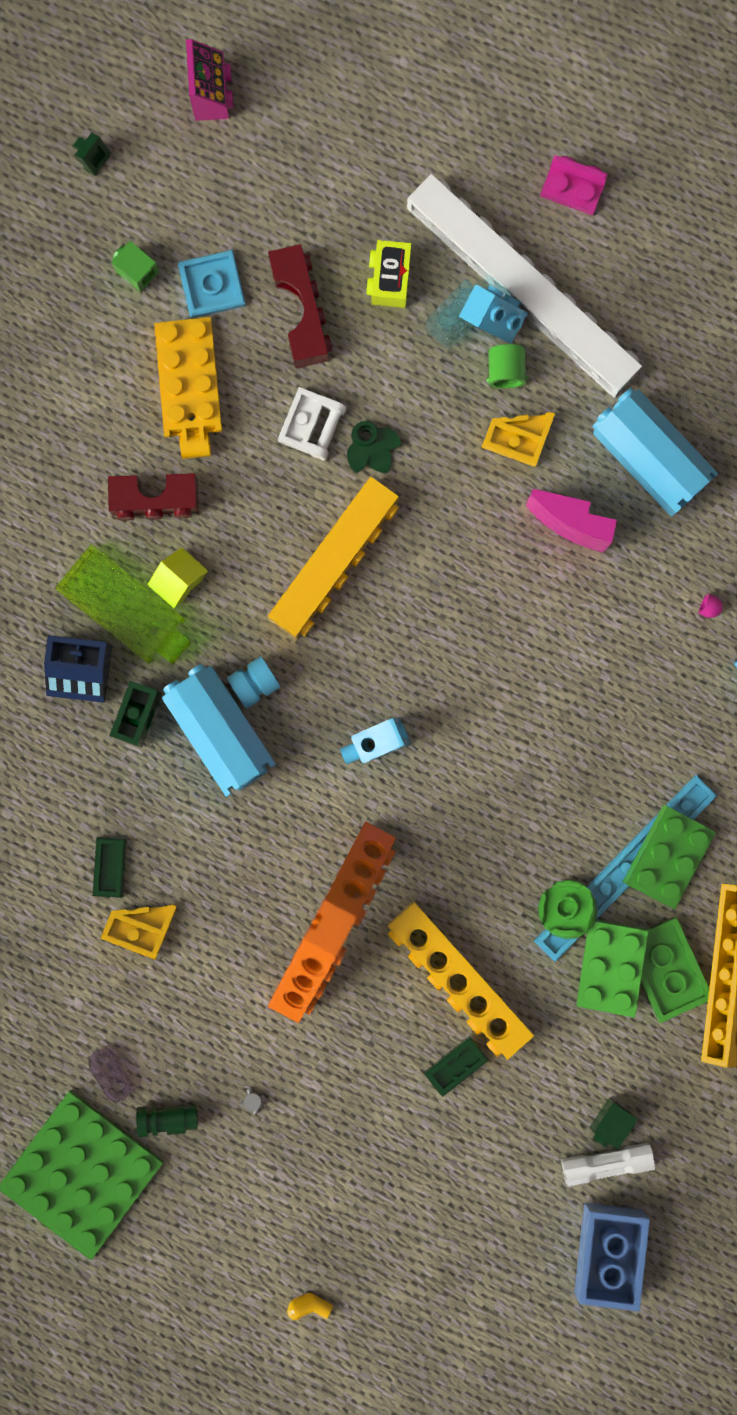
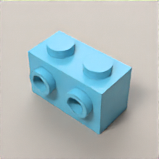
[459,285,528,344]

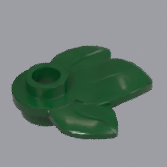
[347,421,402,473]

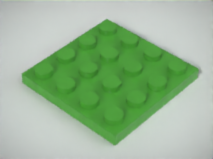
[0,1090,164,1260]

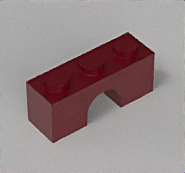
[108,473,199,521]

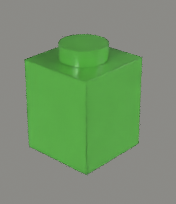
[111,241,159,292]

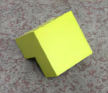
[147,547,208,608]

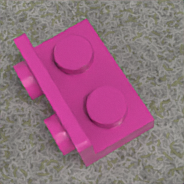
[540,155,608,216]

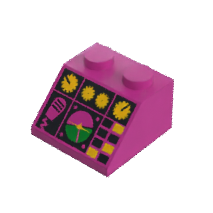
[186,39,234,121]

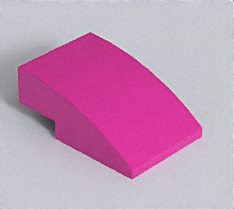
[526,489,617,552]

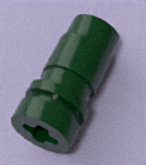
[136,1105,198,1137]

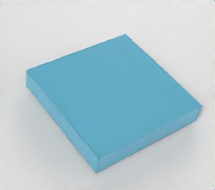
[177,250,246,319]

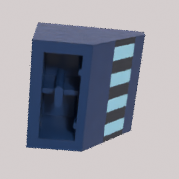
[44,635,112,703]

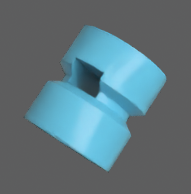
[227,656,281,709]

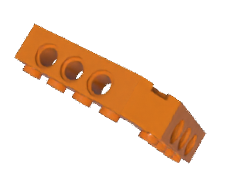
[267,821,396,1023]

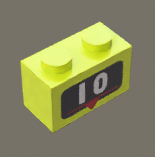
[366,240,411,308]

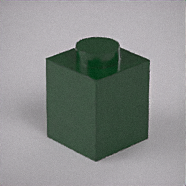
[590,1098,638,1150]

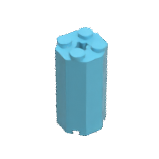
[592,387,718,517]
[162,664,277,797]

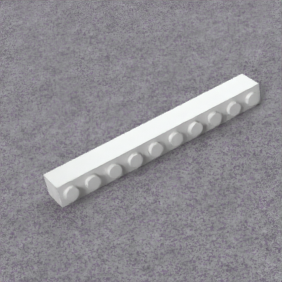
[407,174,642,398]

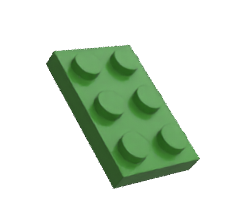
[622,804,716,909]
[641,917,709,1023]
[576,919,649,1018]

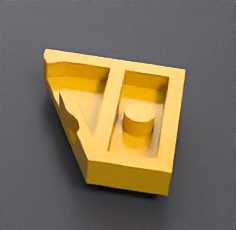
[482,412,555,467]
[100,905,177,960]

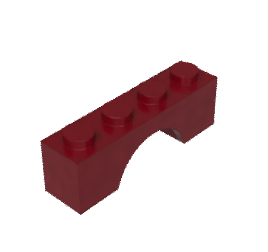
[268,244,332,369]

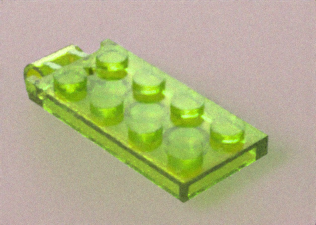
[54,544,191,665]

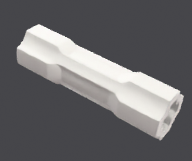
[561,1142,655,1187]

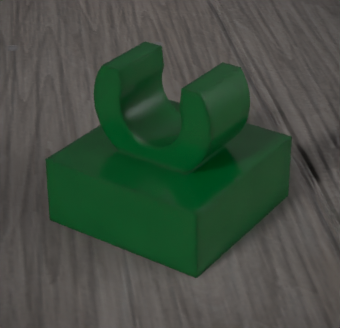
[72,132,112,176]

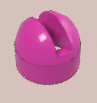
[698,593,723,618]

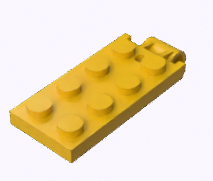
[154,317,222,459]

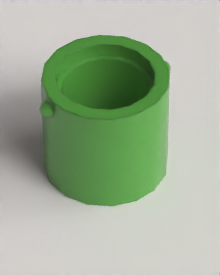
[486,344,529,388]

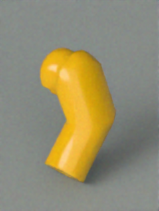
[287,1293,333,1320]

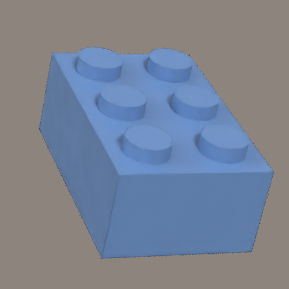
[574,1202,650,1312]

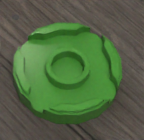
[538,880,598,939]

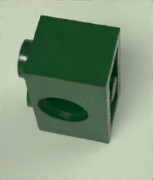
[109,681,162,747]

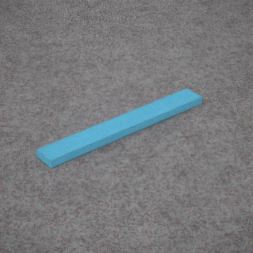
[534,775,717,962]

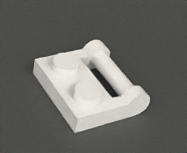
[278,387,347,461]

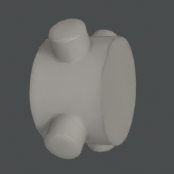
[240,1088,266,1114]

